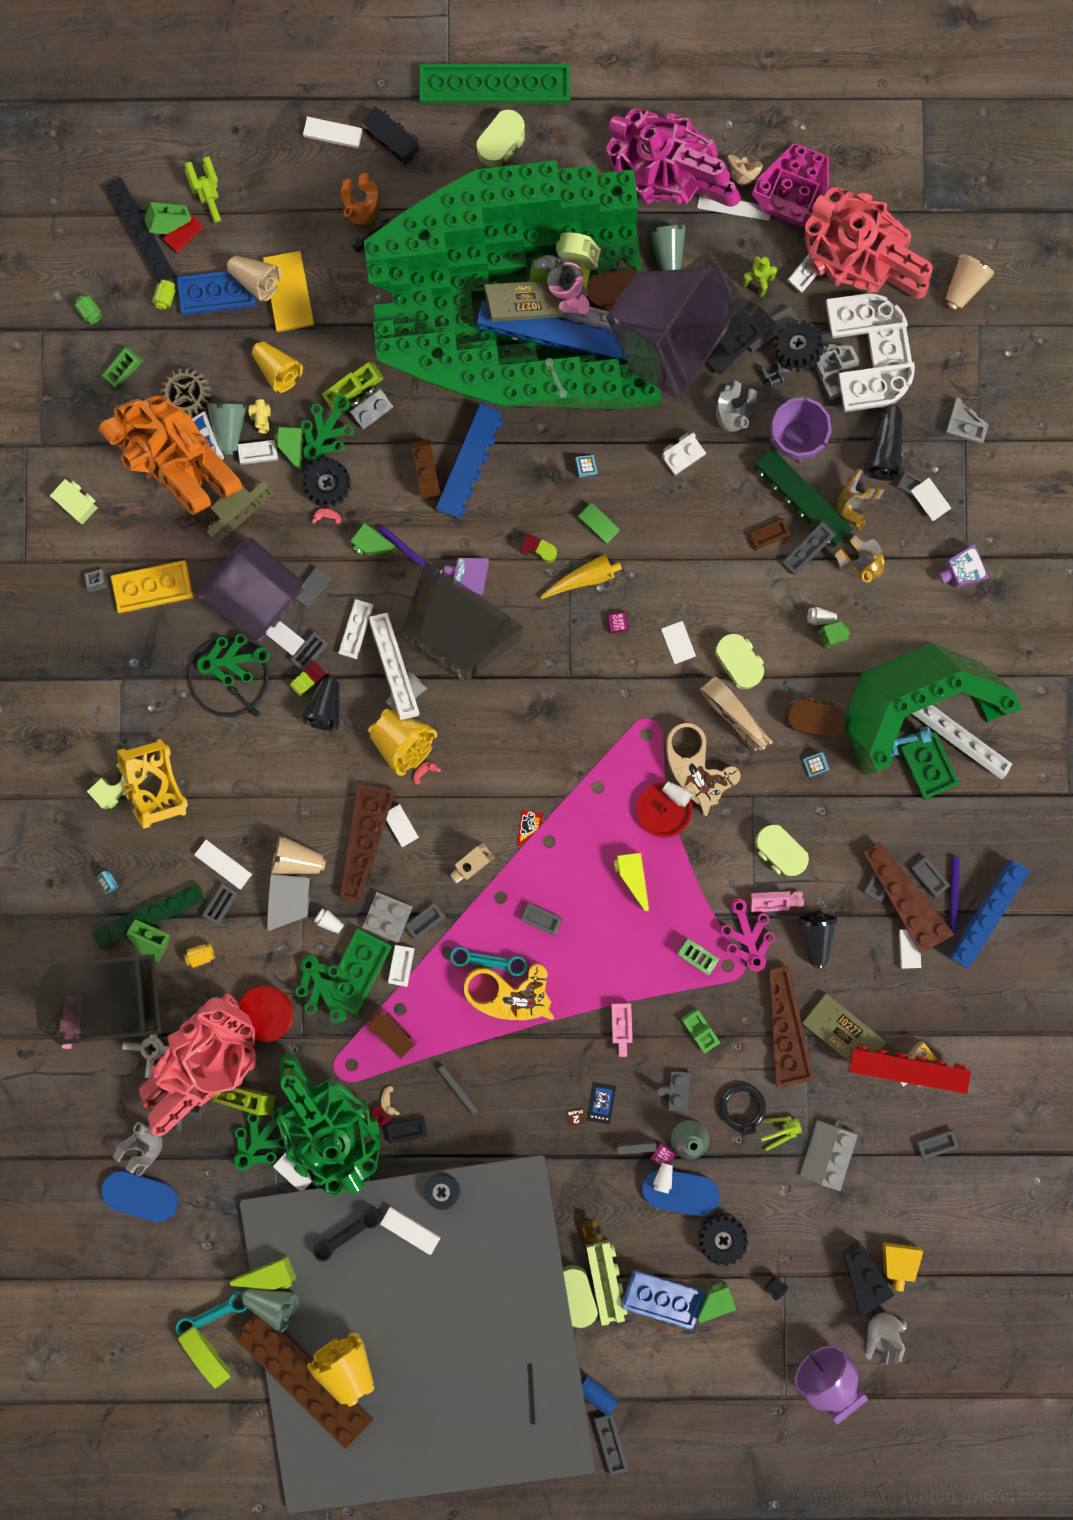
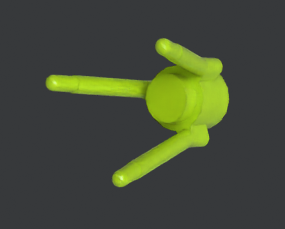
[761,1116,802,1151]

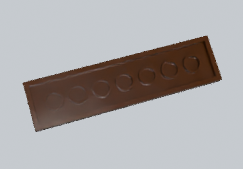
[234,1314,373,1449]

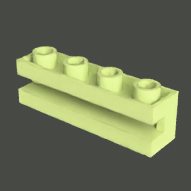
[586,1239,627,1326]

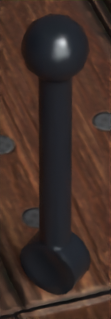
[230,688,260,717]

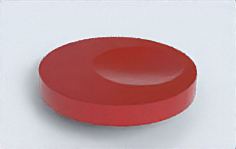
[636,782,692,838]
[239,985,294,1042]

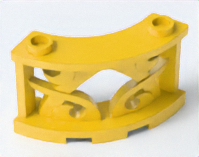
[117,739,188,829]

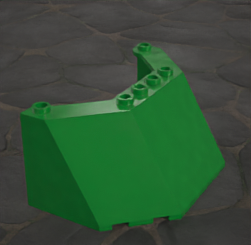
[844,643,1022,775]

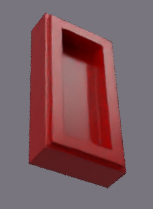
[163,212,204,254]

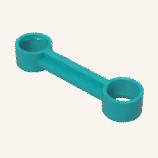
[450,947,527,976]
[176,1290,247,1336]

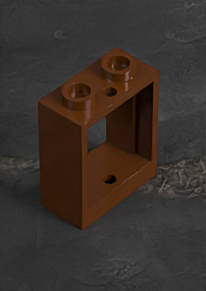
[368,1009,417,1059]

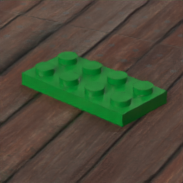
[322,929,392,1015]

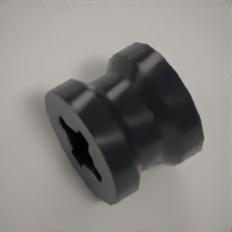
[764,1275,788,1301]

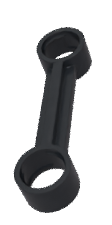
[313,1207,382,1262]

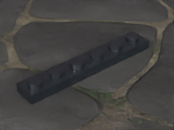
[105,177,176,283]

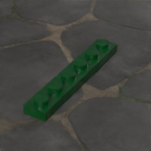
[91,884,206,949]

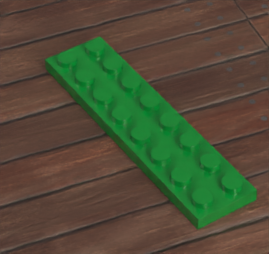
[420,64,570,104]

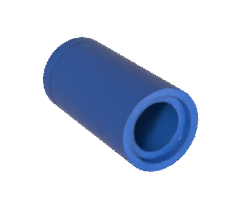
[581,1375,618,1416]

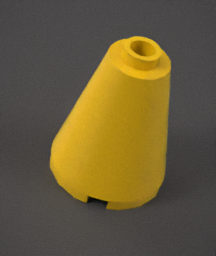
[252,342,303,393]

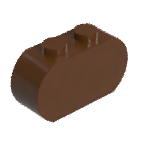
[586,269,644,312]
[411,439,441,499]
[786,697,846,738]

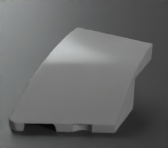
[814,344,859,400]
[267,874,310,931]

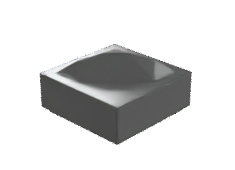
[84,568,108,593]

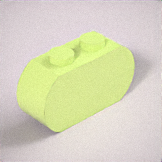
[477,110,525,167]
[556,233,601,270]
[715,634,764,689]
[755,825,809,876]
[563,1265,598,1328]

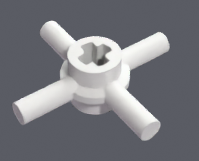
[122,1019,169,1078]

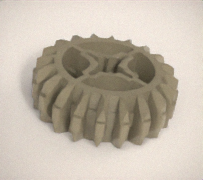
[160,368,212,418]

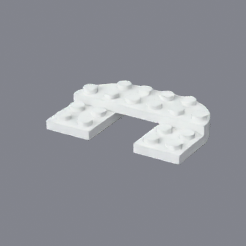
[826,294,915,412]

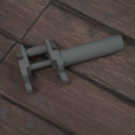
[760,359,795,388]

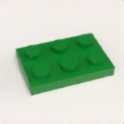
[900,732,960,800]

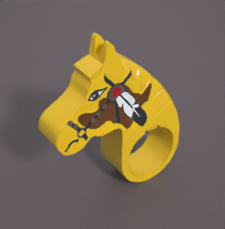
[464,963,554,1020]

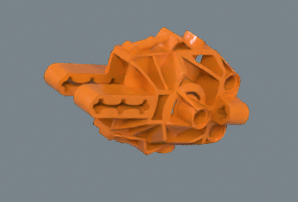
[98,396,242,515]

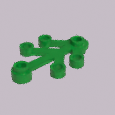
[301,395,355,462]
[197,634,270,686]
[296,955,350,1023]
[234,1107,290,1171]

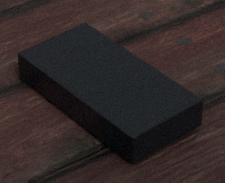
[386,1117,428,1144]

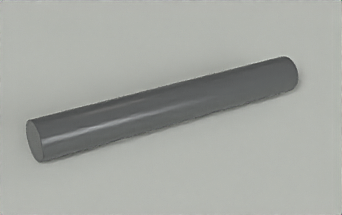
[437,1065,479,1115]

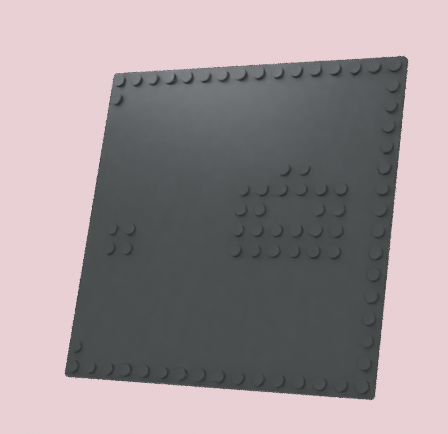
[240,1155,596,1513]

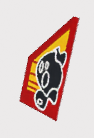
[516,810,543,846]

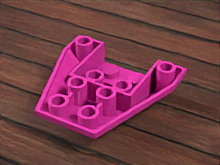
[752,143,829,227]

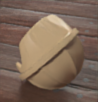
[727,155,763,185]

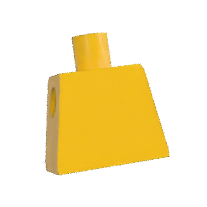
[882,1242,923,1291]

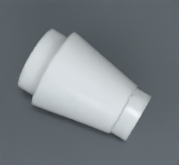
[807,606,837,625]
[662,781,692,807]
[314,909,344,934]
[653,1163,673,1194]

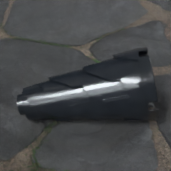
[863,404,903,481]

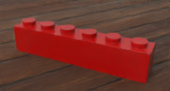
[848,1045,971,1094]

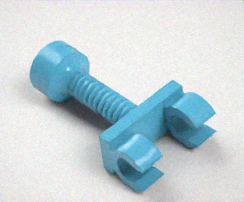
[891,726,932,756]

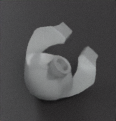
[716,381,757,432]
[113,1122,163,1176]
[865,1312,907,1365]

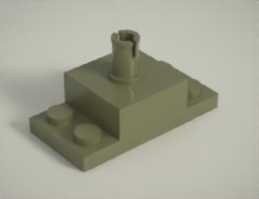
[207,480,274,544]

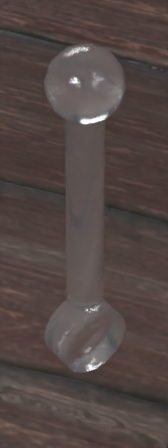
[545,358,567,398]

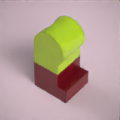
[520,533,557,563]
[290,661,327,697]

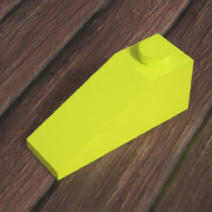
[614,853,649,911]

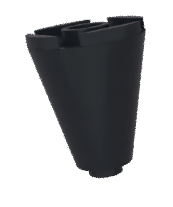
[301,676,340,731]
[798,913,837,968]

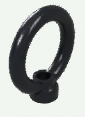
[720,1084,766,1136]

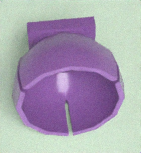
[769,397,832,463]
[794,1346,868,1424]

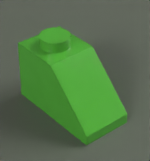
[145,202,191,234]
[275,427,304,470]
[351,523,396,556]
[818,621,850,649]
[126,919,170,962]
[697,1282,736,1323]

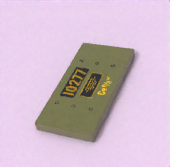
[484,281,568,322]
[802,993,887,1061]

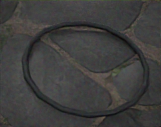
[188,636,269,717]

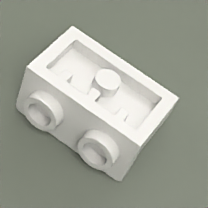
[661,432,706,476]

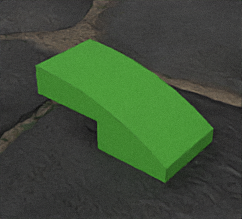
[577,503,620,544]
[681,1008,720,1054]

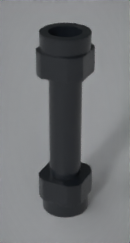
[351,218,391,253]

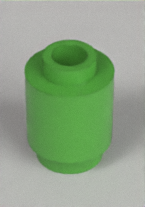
[74,295,102,325]

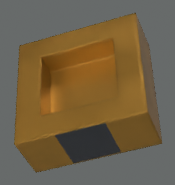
[579,1220,603,1243]

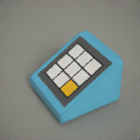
[575,455,598,478]
[803,752,829,777]
[97,871,118,894]

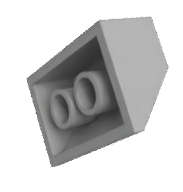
[800,1120,858,1191]

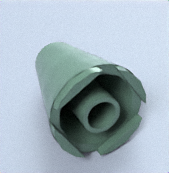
[647,225,686,279]
[207,404,246,455]
[670,1120,709,1159]
[241,1288,299,1332]

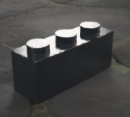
[361,106,420,165]

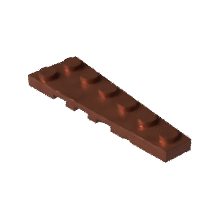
[340,785,396,902]
[863,843,954,953]
[769,965,815,1088]

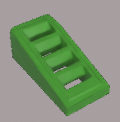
[102,347,143,389]
[677,938,719,975]

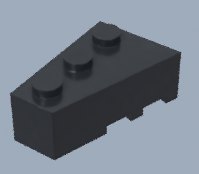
[842,1241,895,1317]

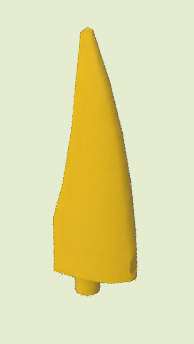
[540,554,622,599]

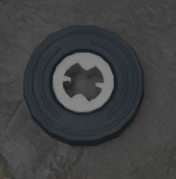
[424,1173,460,1210]

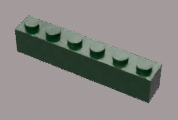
[754,447,853,548]

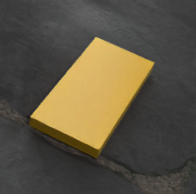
[263,251,315,332]
[111,560,194,614]

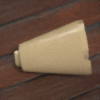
[945,254,994,310]
[227,256,281,301]
[271,836,326,874]

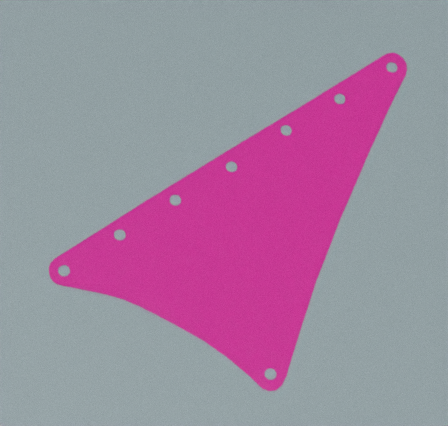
[333,718,746,1083]

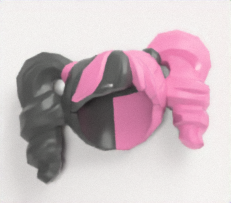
[532,255,589,314]

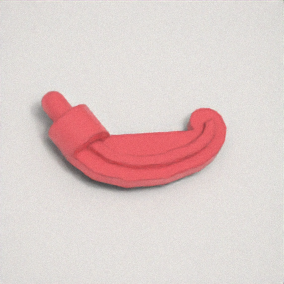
[312,509,341,524]
[414,762,441,784]

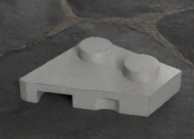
[945,398,988,445]

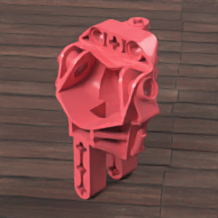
[805,187,933,299]
[139,993,257,1136]

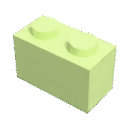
[50,479,98,524]

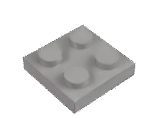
[362,892,413,942]

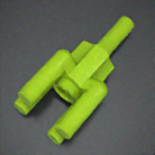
[184,157,221,223]
[741,257,777,297]

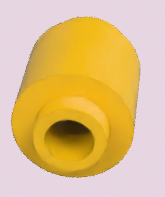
[184,944,215,968]

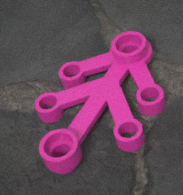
[720,899,775,972]

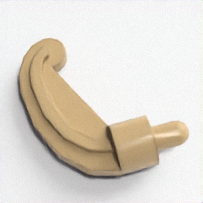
[381,1086,400,1115]

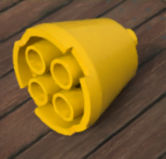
[368,708,437,776]
[307,1333,375,1407]

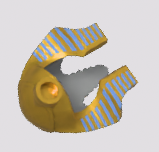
[836,469,885,530]
[835,535,885,582]

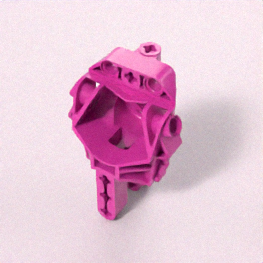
[606,109,741,207]

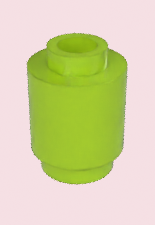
[152,280,176,310]

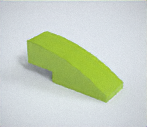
[322,362,384,410]
[178,1326,231,1389]

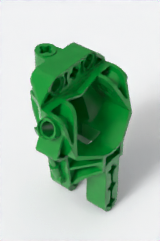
[277,1053,380,1195]

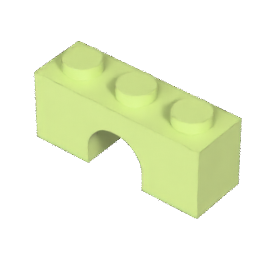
[87,757,148,809]

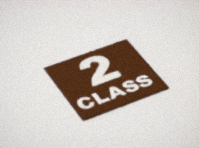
[566,1108,585,1126]

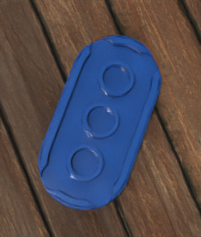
[642,1169,720,1216]
[102,1170,179,1222]

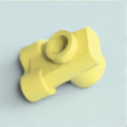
[249,399,271,433]

